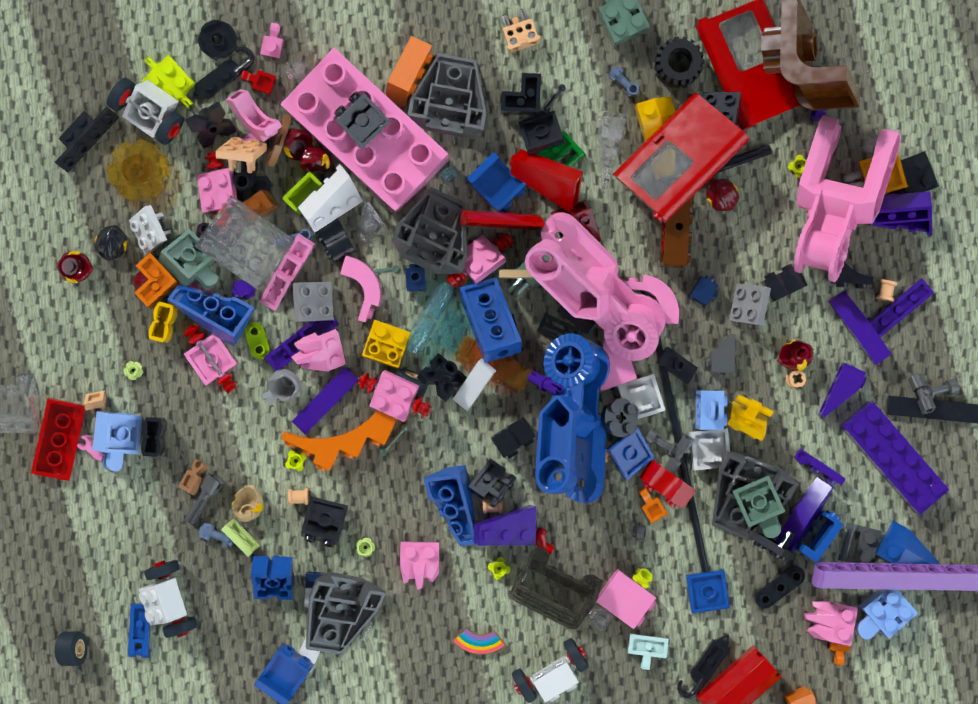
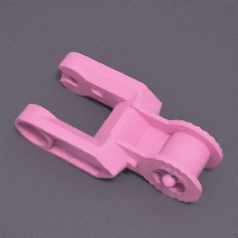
[793,115,901,282]
[525,212,666,361]

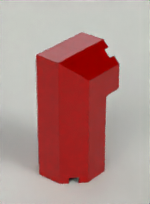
[696,645,782,704]

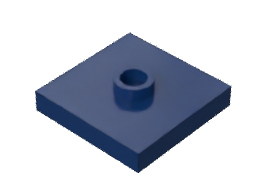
[606,427,655,480]
[686,569,730,614]

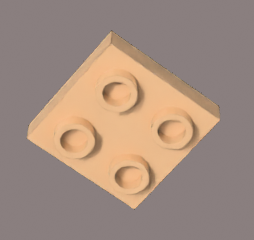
[216,137,267,173]

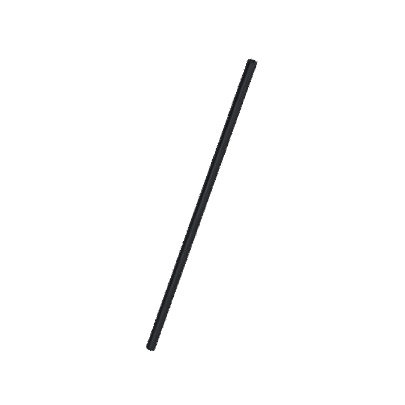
[656,336,709,572]

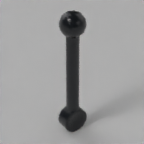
[539,84,566,115]

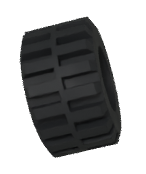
[654,37,704,89]

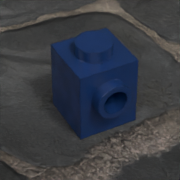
[405,264,427,292]
[688,275,719,306]

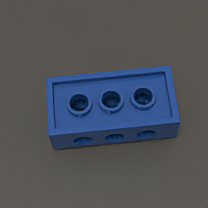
[460,277,522,363]

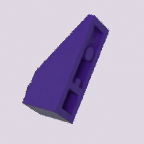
[818,363,866,417]

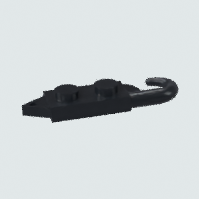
[192,47,254,100]
[677,634,730,699]

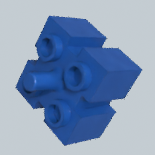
[251,555,295,600]

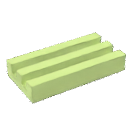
[221,518,260,557]

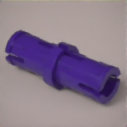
[528,371,564,396]

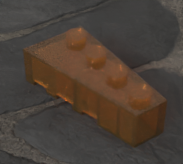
[455,335,532,393]

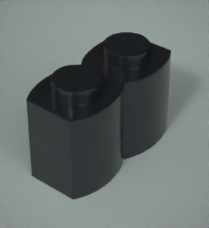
[316,218,356,262]
[761,264,808,303]
[141,417,167,457]

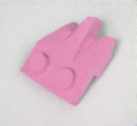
[291,329,346,371]
[400,541,439,590]
[804,601,858,646]

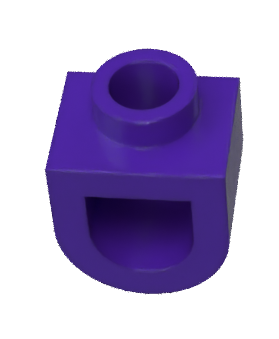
[231,276,257,300]

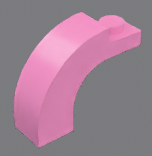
[226,89,282,142]
[340,256,382,322]
[623,275,679,324]

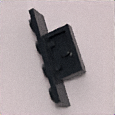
[55,106,119,172]

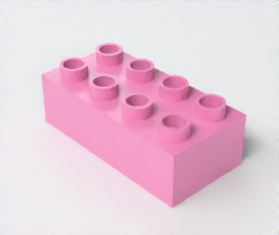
[281,48,449,216]

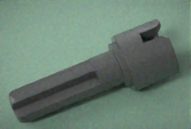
[185,472,224,524]

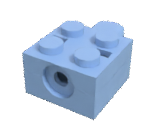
[695,390,727,430]
[92,411,143,472]
[856,589,918,640]

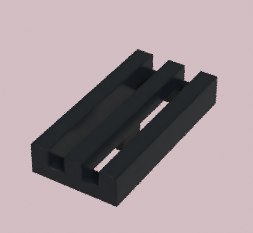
[537,313,580,339]

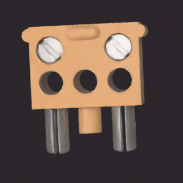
[501,9,540,53]

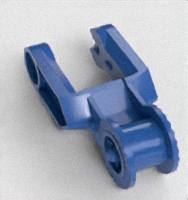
[535,333,610,504]

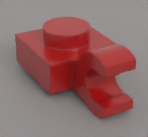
[241,70,277,95]

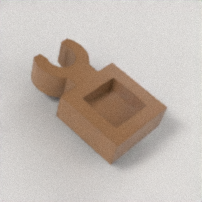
[178,459,208,496]

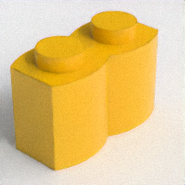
[149,302,178,343]

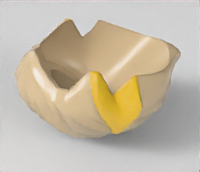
[232,485,263,522]

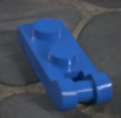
[128,603,150,658]

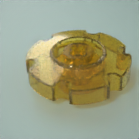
[107,139,170,202]

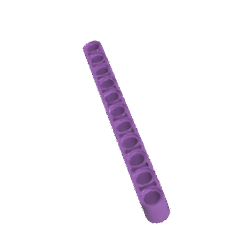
[812,562,978,591]

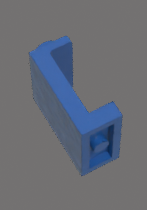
[466,152,526,212]
[796,510,844,563]
[254,643,314,704]

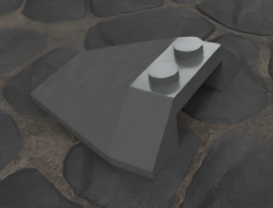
[407,53,486,137]
[392,187,467,274]
[712,452,799,540]
[306,572,386,655]

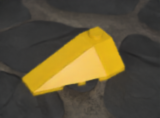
[634,96,676,180]

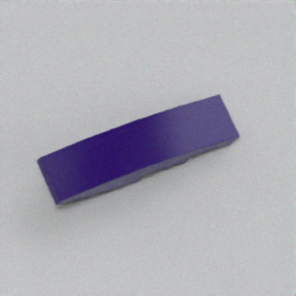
[828,291,891,365]
[264,318,339,372]
[776,477,834,552]

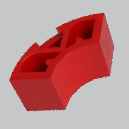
[639,460,696,509]

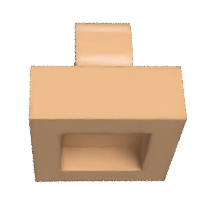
[84,390,107,415]

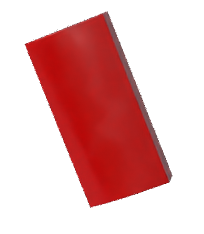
[460,210,544,230]
[31,397,86,481]

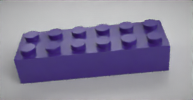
[839,401,949,515]

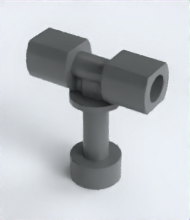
[908,374,959,414]
[645,428,694,474]

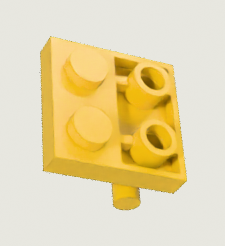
[361,320,411,369]
[727,394,773,441]

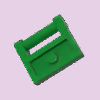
[537,130,586,167]

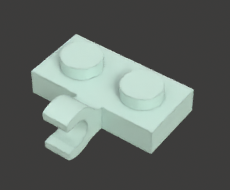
[627,633,669,670]

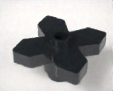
[185,102,237,148]
[233,161,274,204]
[417,353,467,402]

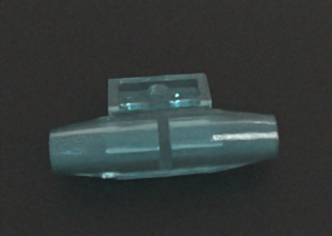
[405,281,470,356]

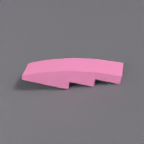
[259,234,315,311]

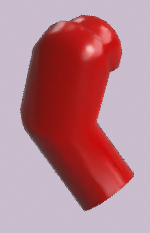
[535,527,555,555]

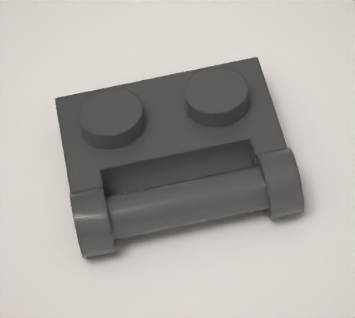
[838,522,881,563]

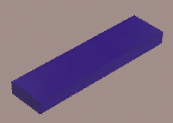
[869,278,934,338]
[291,367,359,435]

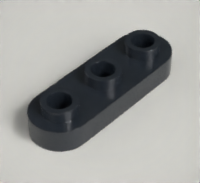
[754,566,805,609]

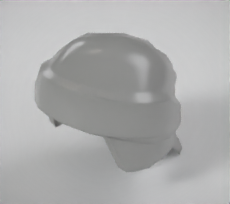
[262,369,301,406]

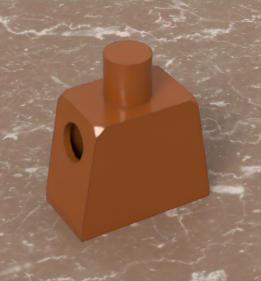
[239,190,280,227]

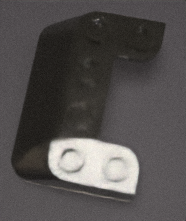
[509,546,604,629]

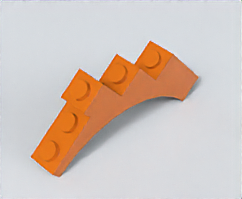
[281,410,397,472]

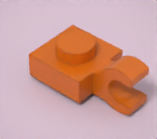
[638,488,668,524]
[829,642,850,666]

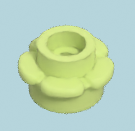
[124,361,143,380]
[356,538,375,557]

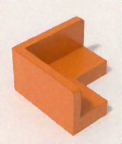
[134,253,179,309]

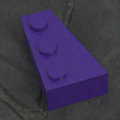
[872,191,932,236]
[473,505,536,546]

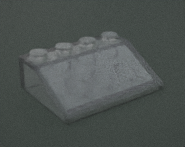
[194,195,295,290]

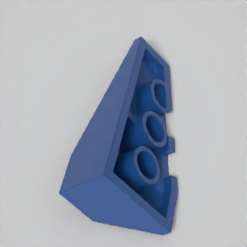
[167,285,255,346]
[423,465,476,546]
[876,520,942,591]

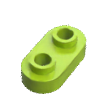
[245,322,270,360]

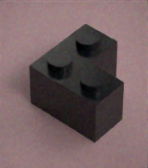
[501,73,541,116]
[491,417,536,459]

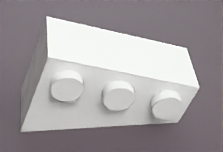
[298,164,363,232]

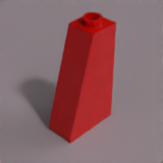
[509,149,583,212]

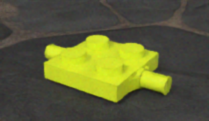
[141,55,195,109]

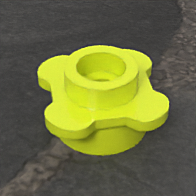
[788,155,806,178]
[285,450,307,472]
[488,557,511,580]
[632,568,652,589]

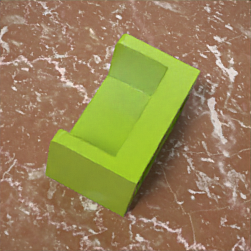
[282,171,323,215]

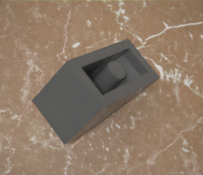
[706,334,736,373]

